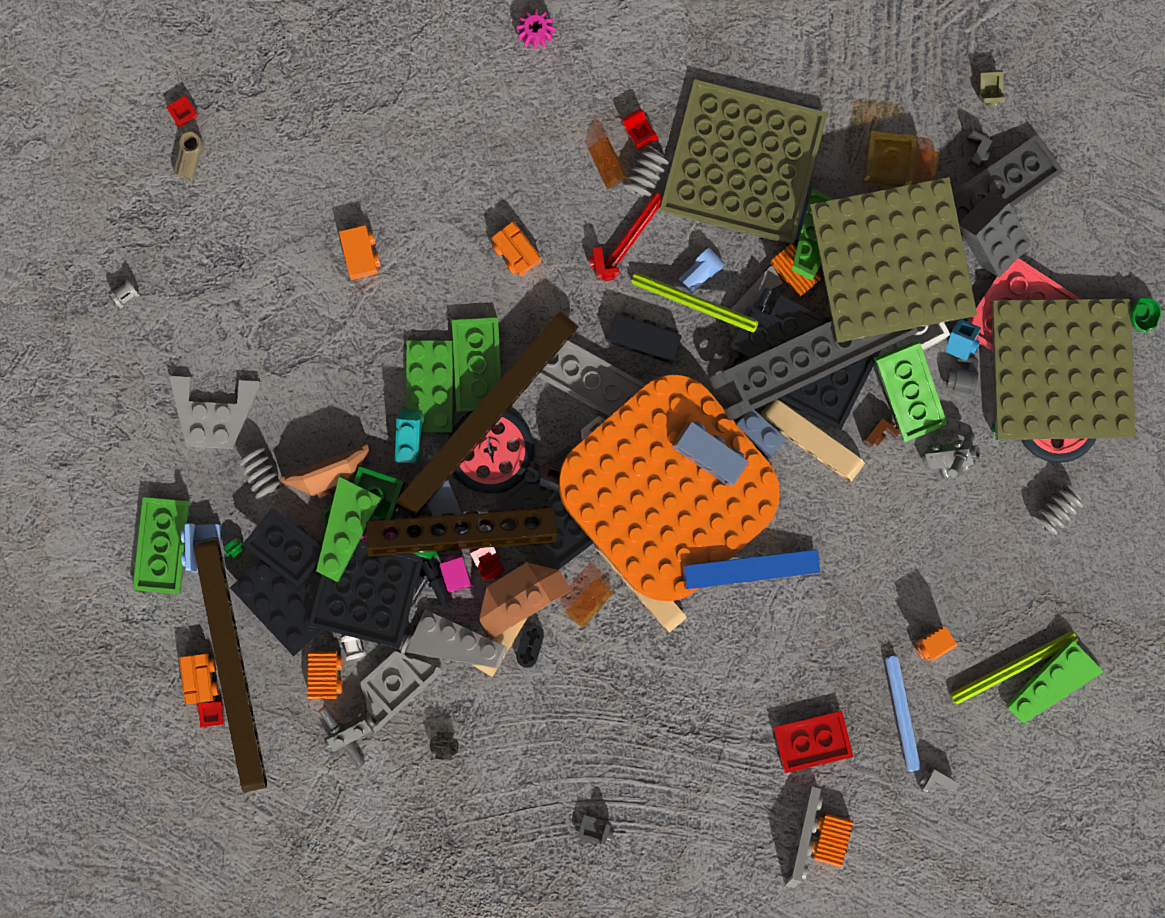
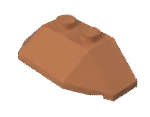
[280,444,371,499]
[479,562,572,640]

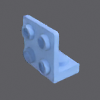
[181,523,222,572]

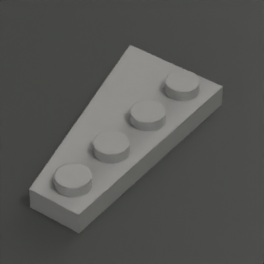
[406,610,508,669]
[785,787,823,888]

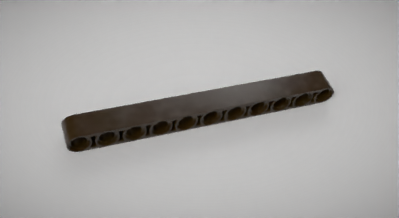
[396,311,579,518]
[193,537,267,793]

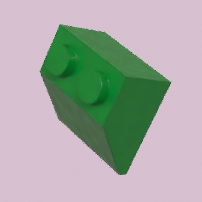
[353,466,406,520]

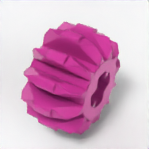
[516,9,555,50]

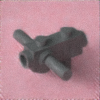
[922,432,980,479]
[318,706,378,767]

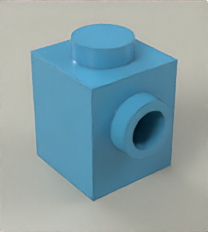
[945,319,981,361]

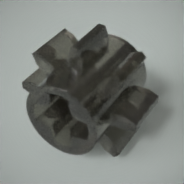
[430,732,459,760]

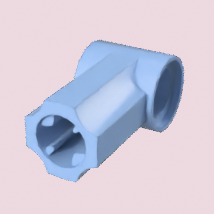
[679,247,725,294]

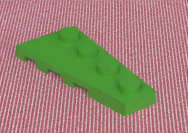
[316,477,382,582]

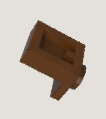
[863,418,901,448]

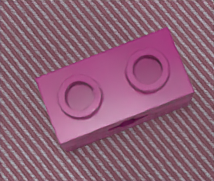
[440,555,473,593]

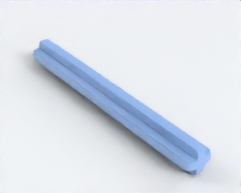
[885,656,921,772]

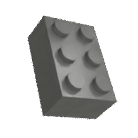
[959,192,1031,277]

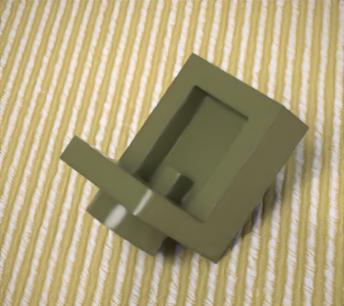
[979,70,1006,106]

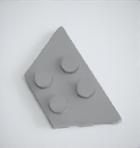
[360,651,443,732]

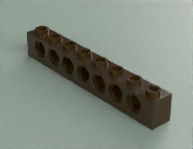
[366,506,557,556]

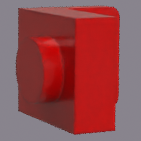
[622,108,658,150]
[589,247,620,282]
[469,547,505,581]

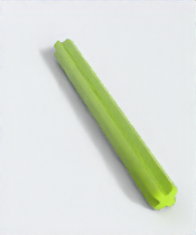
[631,272,758,332]
[950,631,1078,704]

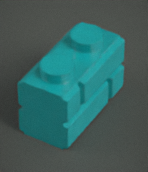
[395,408,423,464]

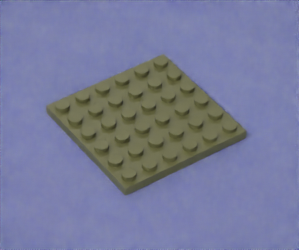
[660,79,828,245]
[810,177,977,343]
[991,299,1136,440]

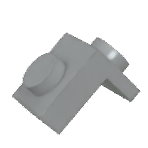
[919,769,959,792]

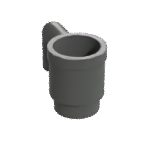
[946,356,978,395]

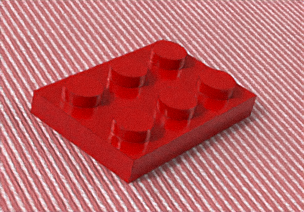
[773,711,854,773]

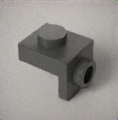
[967,130,992,170]
[577,814,614,847]

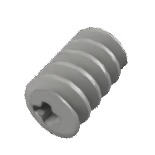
[623,146,669,198]
[239,447,281,500]
[1032,484,1084,535]

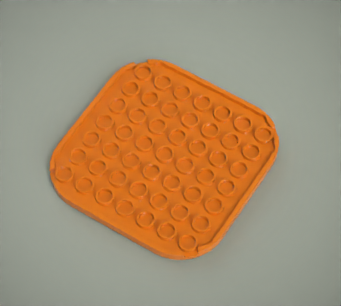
[558,375,780,601]

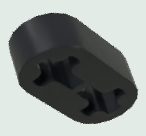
[516,624,544,668]

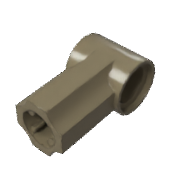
[173,132,204,180]

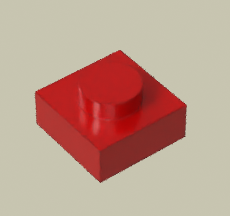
[166,95,199,128]
[198,701,225,727]

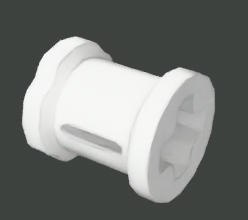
[341,636,366,661]

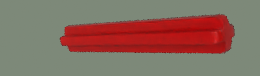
[604,192,663,269]

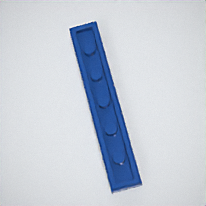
[683,549,820,589]

